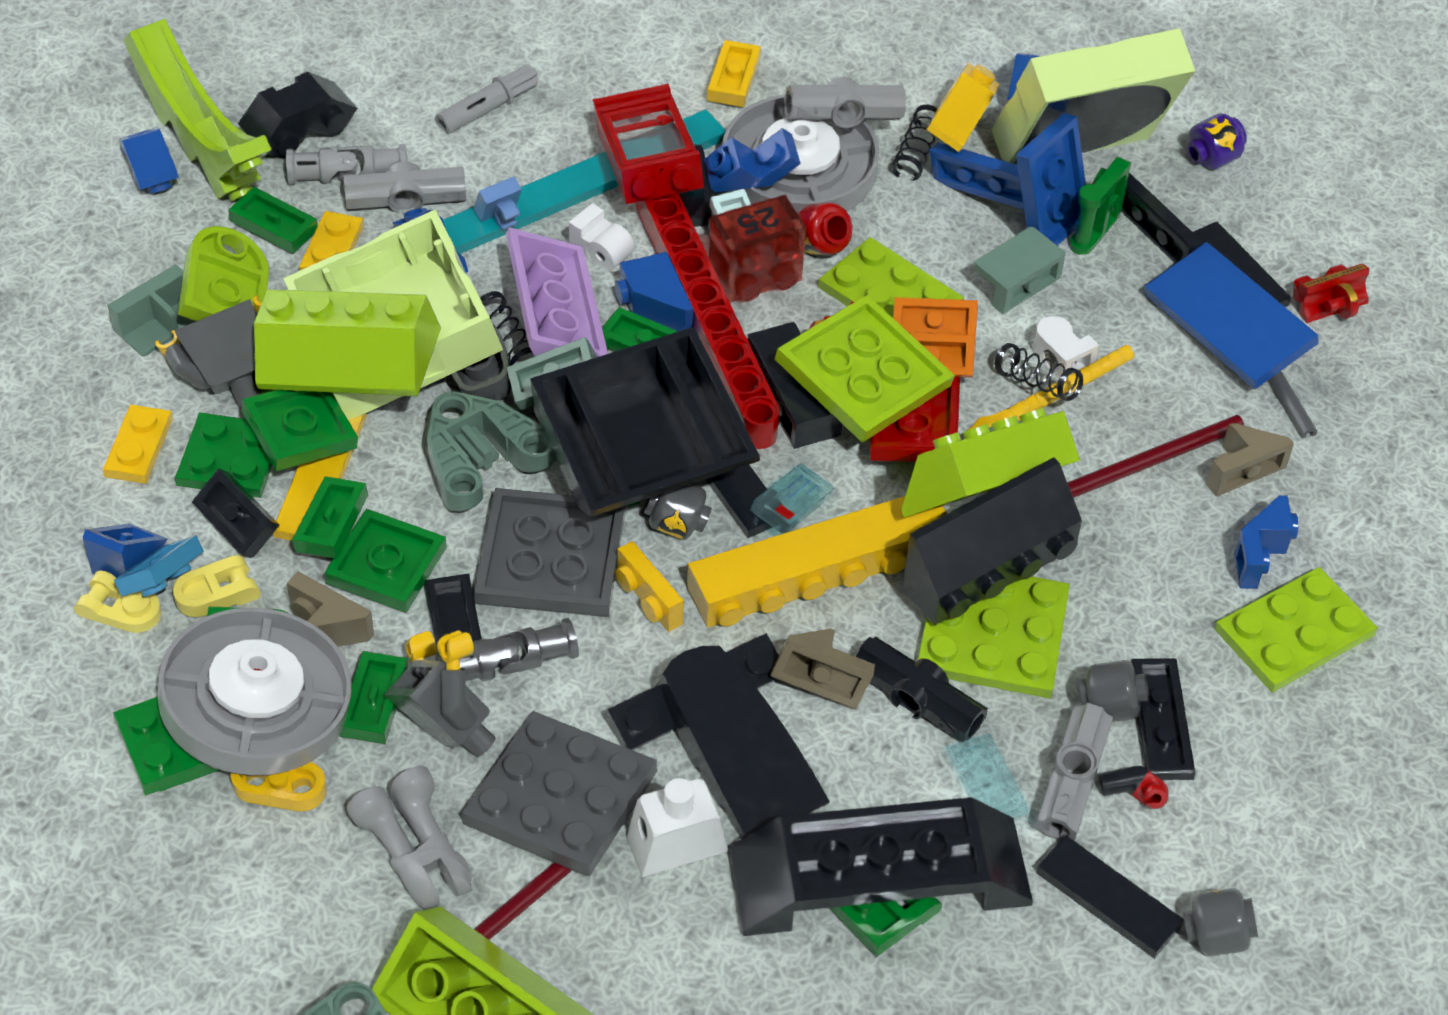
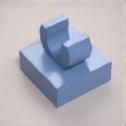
[474,176,522,231]

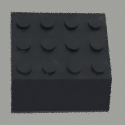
[530,327,760,517]

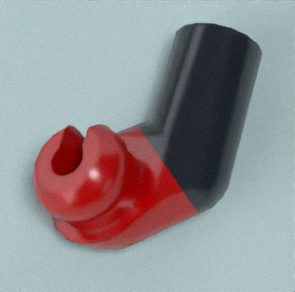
[1099,766,1169,809]

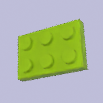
[818,237,964,318]
[1214,566,1378,693]

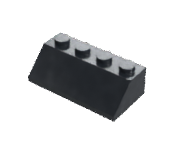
[902,457,1082,626]

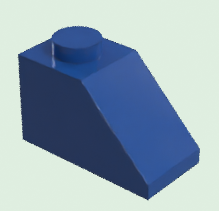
[615,252,693,331]

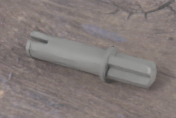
[435,65,539,135]

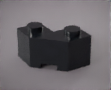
[238,71,358,159]

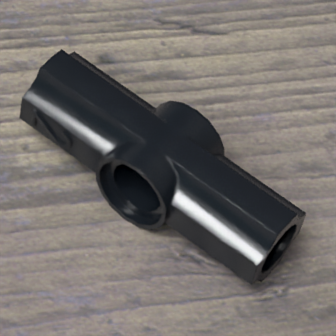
[856,636,988,743]

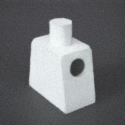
[627,778,729,877]

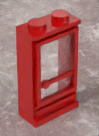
[593,83,704,205]

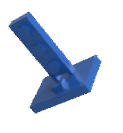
[929,113,1086,246]

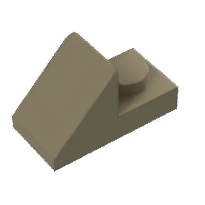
[1207,423,1294,497]
[287,571,374,647]
[771,629,875,709]

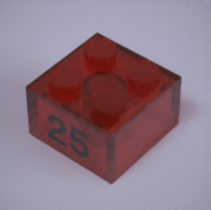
[709,194,806,303]

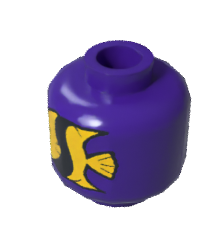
[1187,113,1247,171]

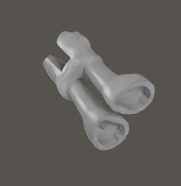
[347,766,473,910]

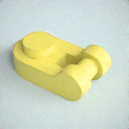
[173,555,261,617]
[74,570,162,633]

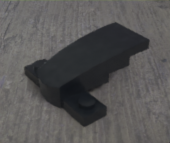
[604,633,830,840]

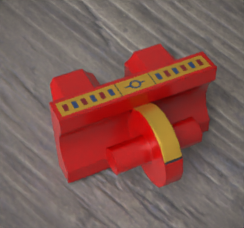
[1293,263,1369,324]

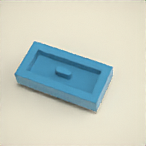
[114,535,204,597]

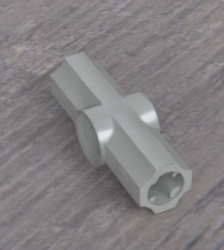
[784,77,906,129]
[343,161,466,213]
[1036,703,1113,841]

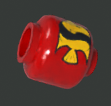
[793,202,853,256]

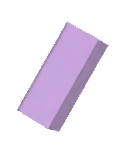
[506,227,608,356]

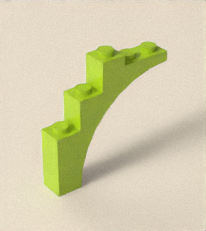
[123,18,272,202]

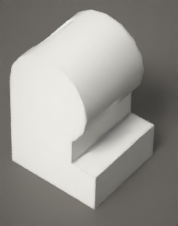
[569,203,635,271]
[1033,316,1099,379]

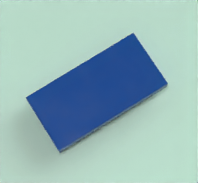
[1145,242,1318,390]

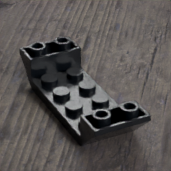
[730,797,1033,936]

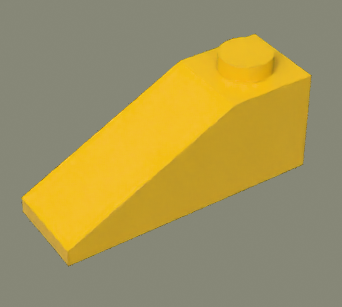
[927,62,999,152]

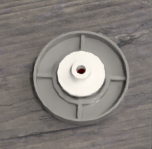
[723,95,879,220]
[158,608,352,776]

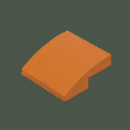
[893,297,978,378]

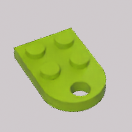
[178,226,269,321]

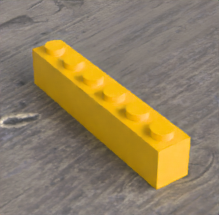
[687,496,947,628]

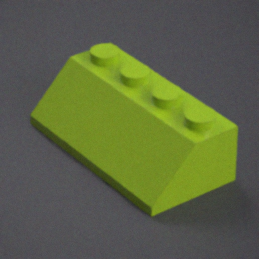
[254,289,441,396]
[901,408,1080,518]
[372,906,594,1015]

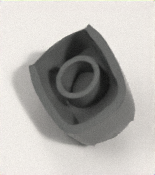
[452,324,511,401]

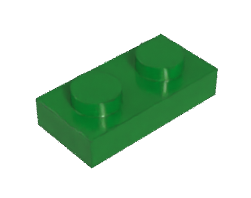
[228,187,318,254]
[292,476,369,559]
[340,651,408,744]

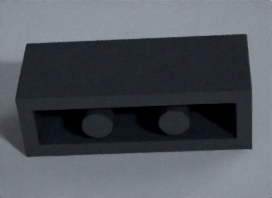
[748,321,842,449]

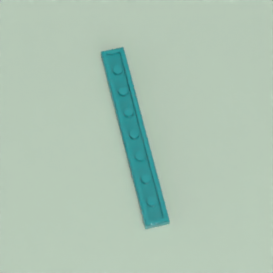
[443,109,726,254]

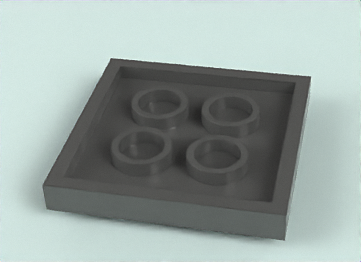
[474,488,626,617]
[462,711,657,877]

